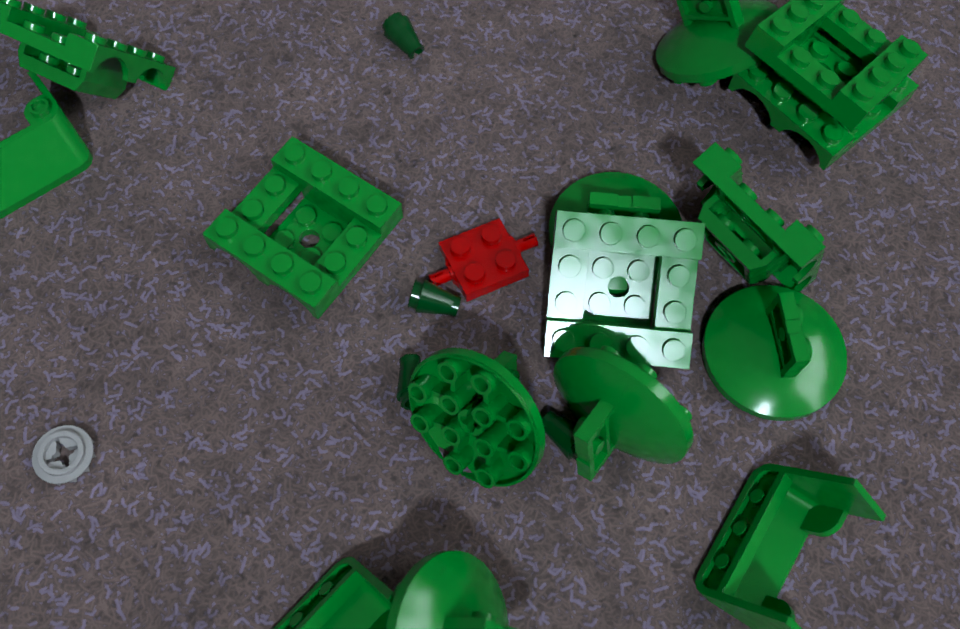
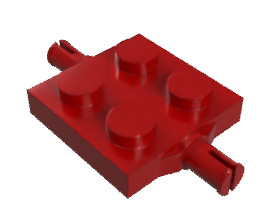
[428,218,538,302]

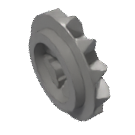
[32,425,96,486]

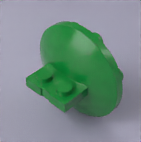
[656,0,779,87]
[548,172,682,295]
[702,285,847,421]
[553,345,694,481]
[408,348,545,488]
[385,550,517,629]

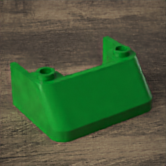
[0,71,93,219]
[695,463,886,629]
[273,557,394,629]

